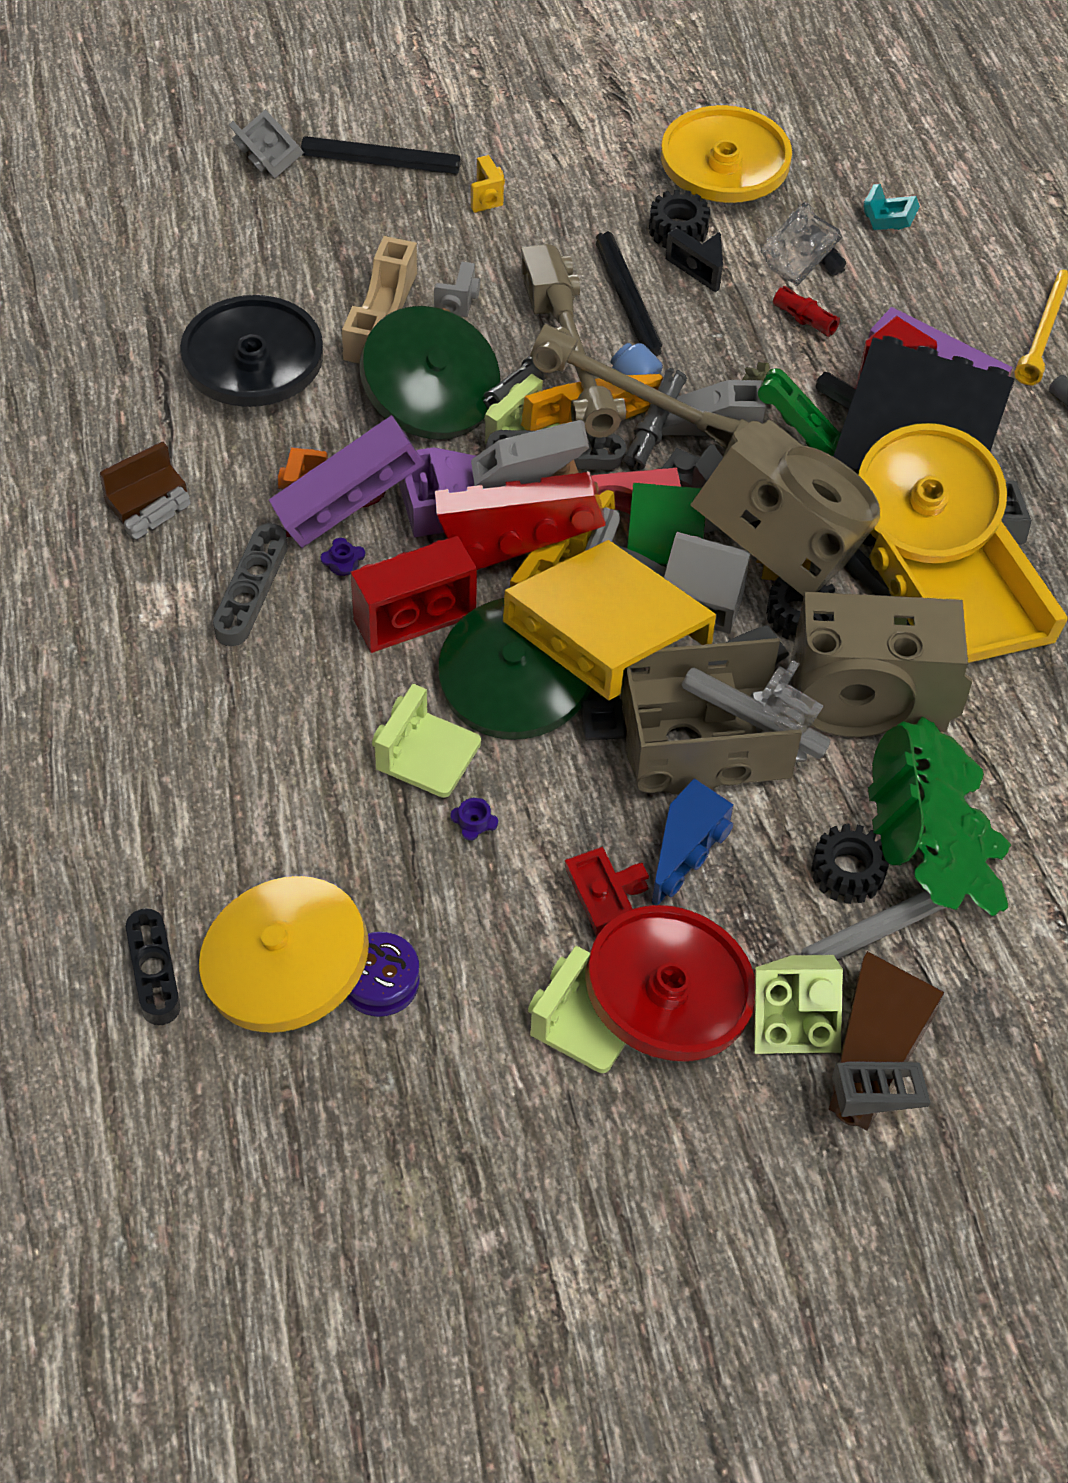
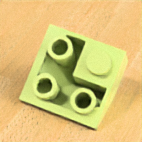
[754,955,843,1054]

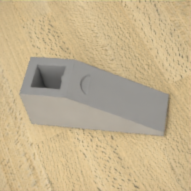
[661,380,765,436]
[471,420,589,489]

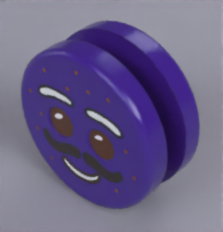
[346,932,420,1017]

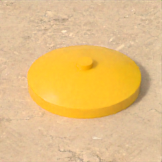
[661,105,792,203]
[858,423,1007,563]
[199,876,369,1033]

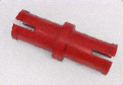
[773,286,840,337]

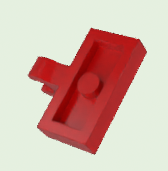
[565,847,649,935]

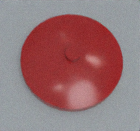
[585,905,755,1061]

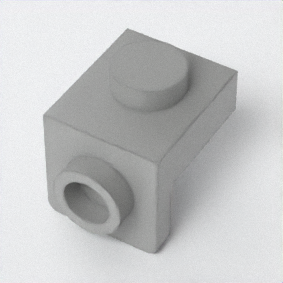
[434,262,480,317]

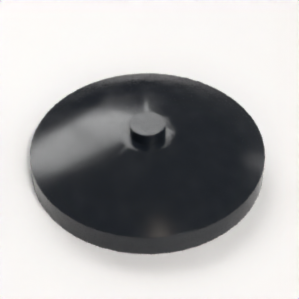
[180,295,323,407]

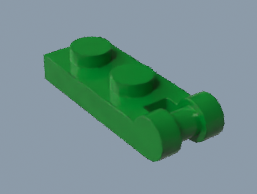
[758,368,841,456]

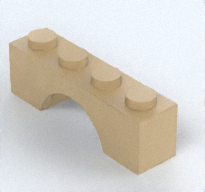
[342,236,417,364]

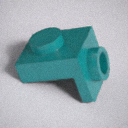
[863,184,920,230]

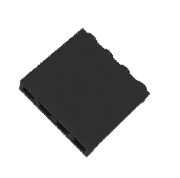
[833,336,1015,475]

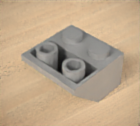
[664,532,751,634]

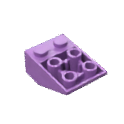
[399,447,476,538]

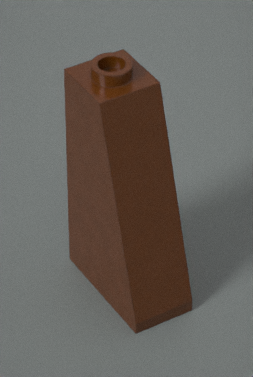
[828,951,944,1131]

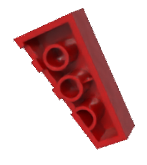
[435,472,606,570]

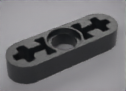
[125,908,181,1025]

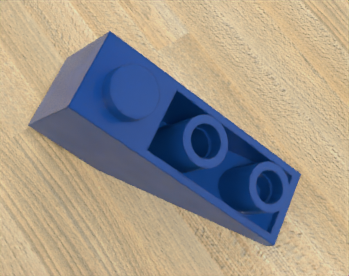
[652,778,734,905]

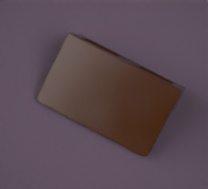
[100,442,187,525]

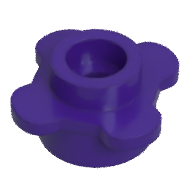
[320,538,365,576]
[451,798,498,840]

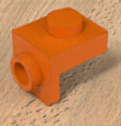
[278,447,328,489]

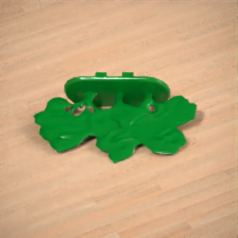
[868,717,1011,916]

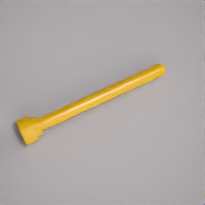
[1014,269,1068,386]

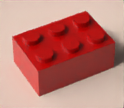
[350,535,477,653]

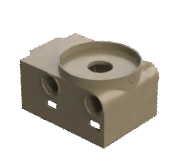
[691,420,880,596]
[790,592,972,737]
[620,638,802,795]

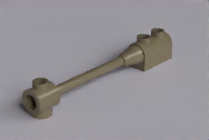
[521,244,626,438]
[530,324,760,457]

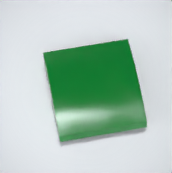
[627,483,705,566]

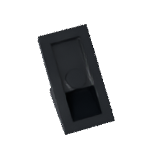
[665,227,723,292]

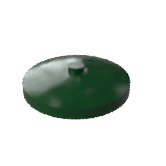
[360,306,501,440]
[438,598,592,740]

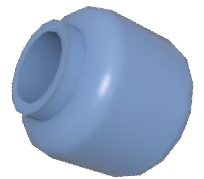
[610,343,663,375]

